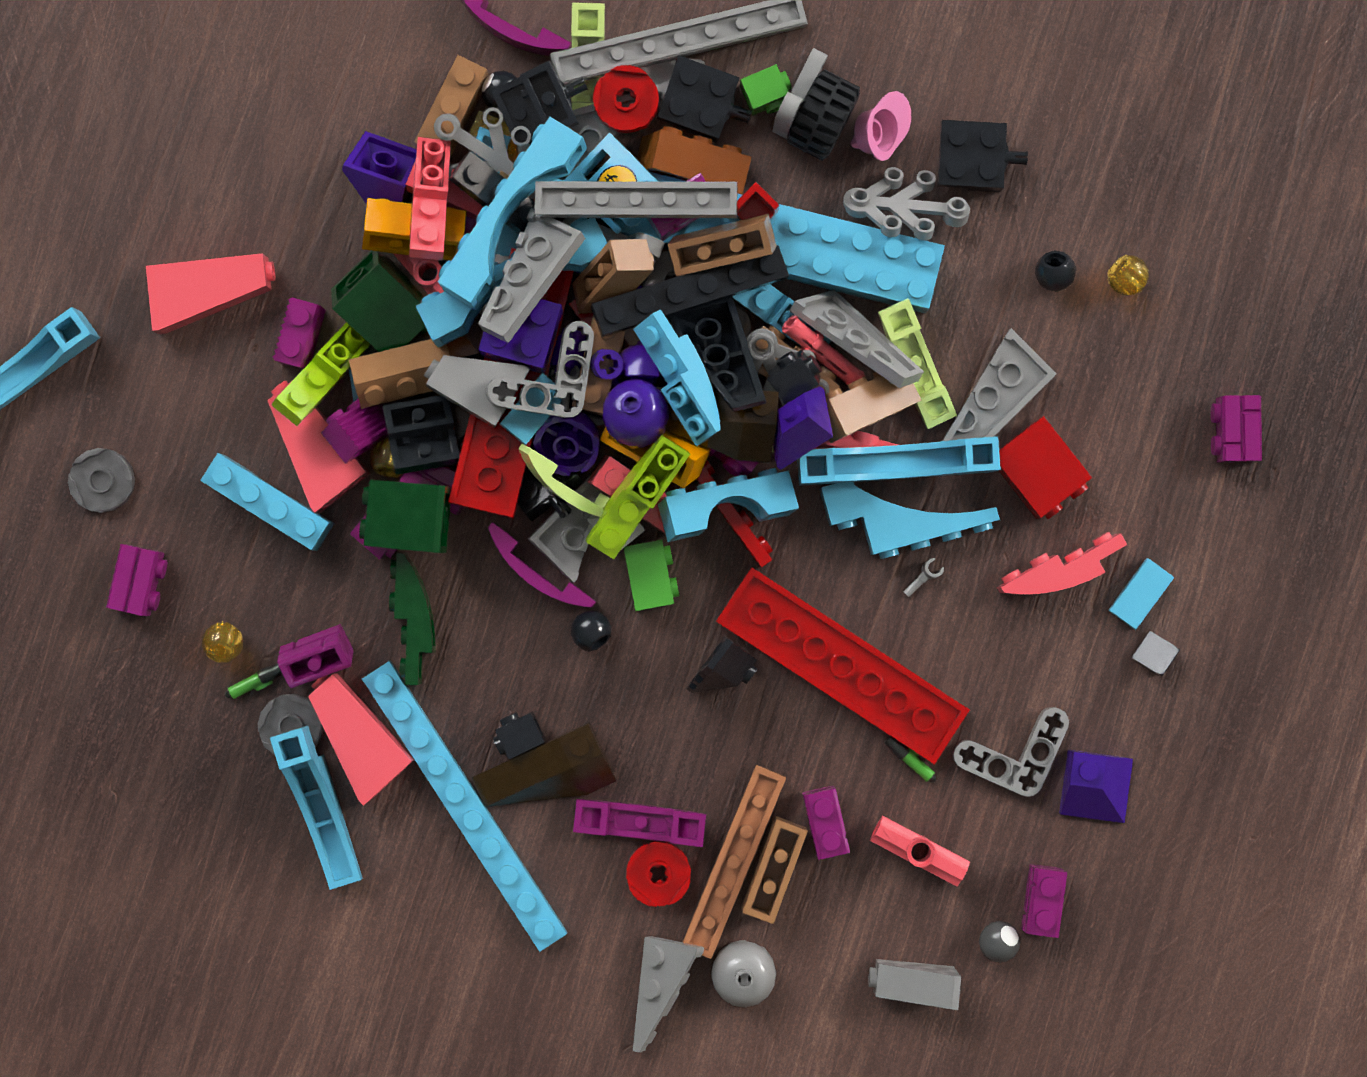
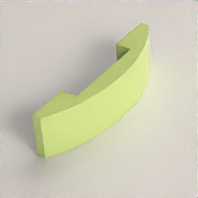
[571,2,605,110]
[878,298,957,429]
[519,444,610,517]

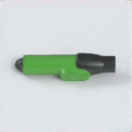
[225,663,282,699]
[884,736,936,783]

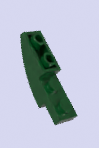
[389,553,436,685]

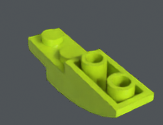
[271,322,371,426]
[586,435,690,559]

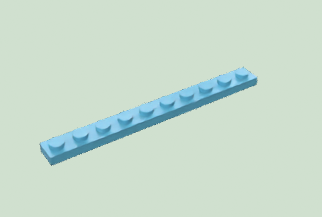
[362,661,568,952]

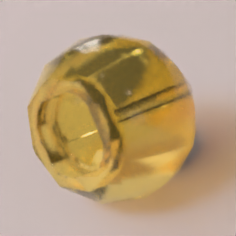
[1107,255,1149,296]
[370,438,403,478]
[202,622,243,663]

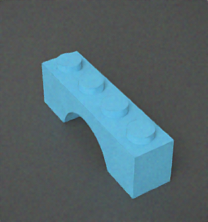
[200,453,335,551]
[658,468,799,542]

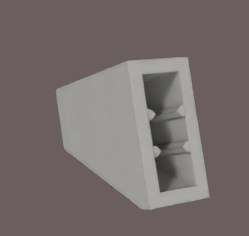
[424,355,530,428]
[868,959,961,1010]

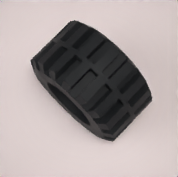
[787,69,860,161]

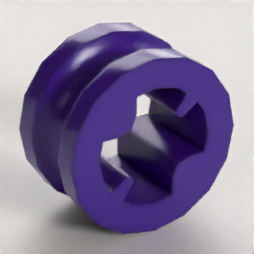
[590,349,623,379]

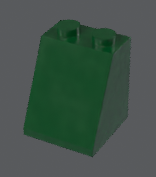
[331,250,427,352]
[359,480,452,553]

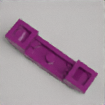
[461,0,572,56]
[488,522,597,607]
[573,799,706,847]

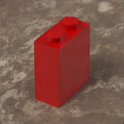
[999,416,1092,520]

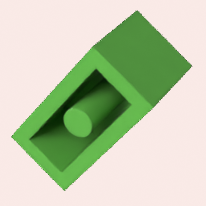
[624,540,679,611]

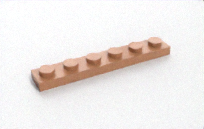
[682,764,786,959]

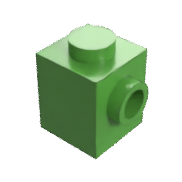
[740,64,792,116]

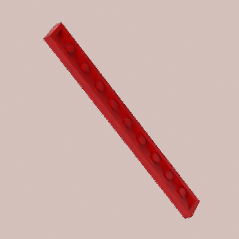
[569,299,773,568]

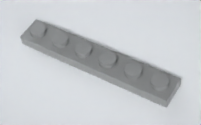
[535,181,737,218]

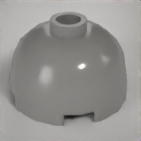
[711,940,776,1008]

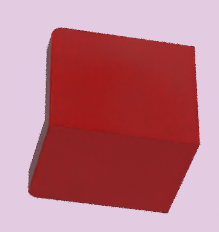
[737,182,780,220]

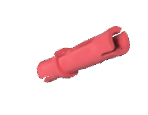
[782,315,865,385]

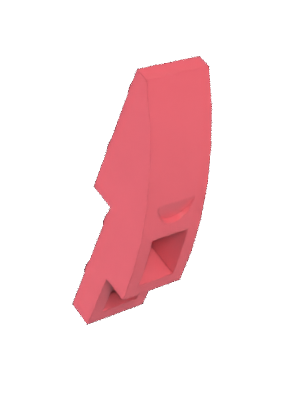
[409,137,451,261]
[997,532,1127,594]

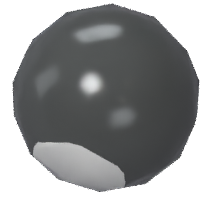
[979,921,1021,963]

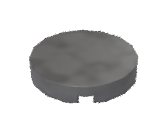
[68,448,135,513]
[258,694,324,755]

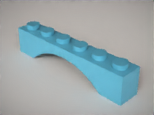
[437,117,587,311]
[416,218,607,348]
[0,307,100,410]
[797,437,1001,486]

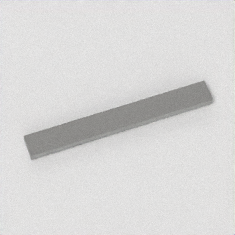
[550,0,808,85]

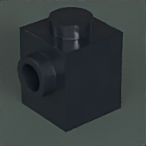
[767,350,822,404]
[493,711,546,759]

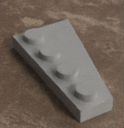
[478,208,586,343]
[789,290,924,388]
[942,328,1057,441]

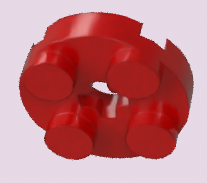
[593,65,659,133]
[626,840,691,907]

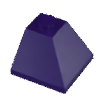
[342,131,416,205]
[773,386,833,470]
[1059,750,1133,823]

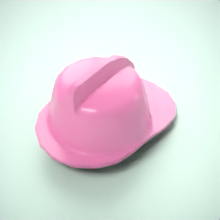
[851,91,911,161]

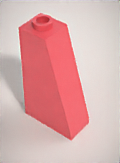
[146,253,276,334]
[267,380,370,514]
[308,673,414,806]

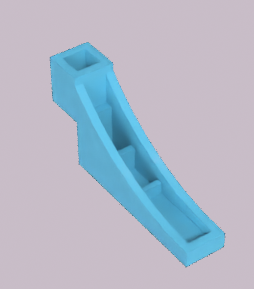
[819,482,1000,559]
[270,726,363,890]

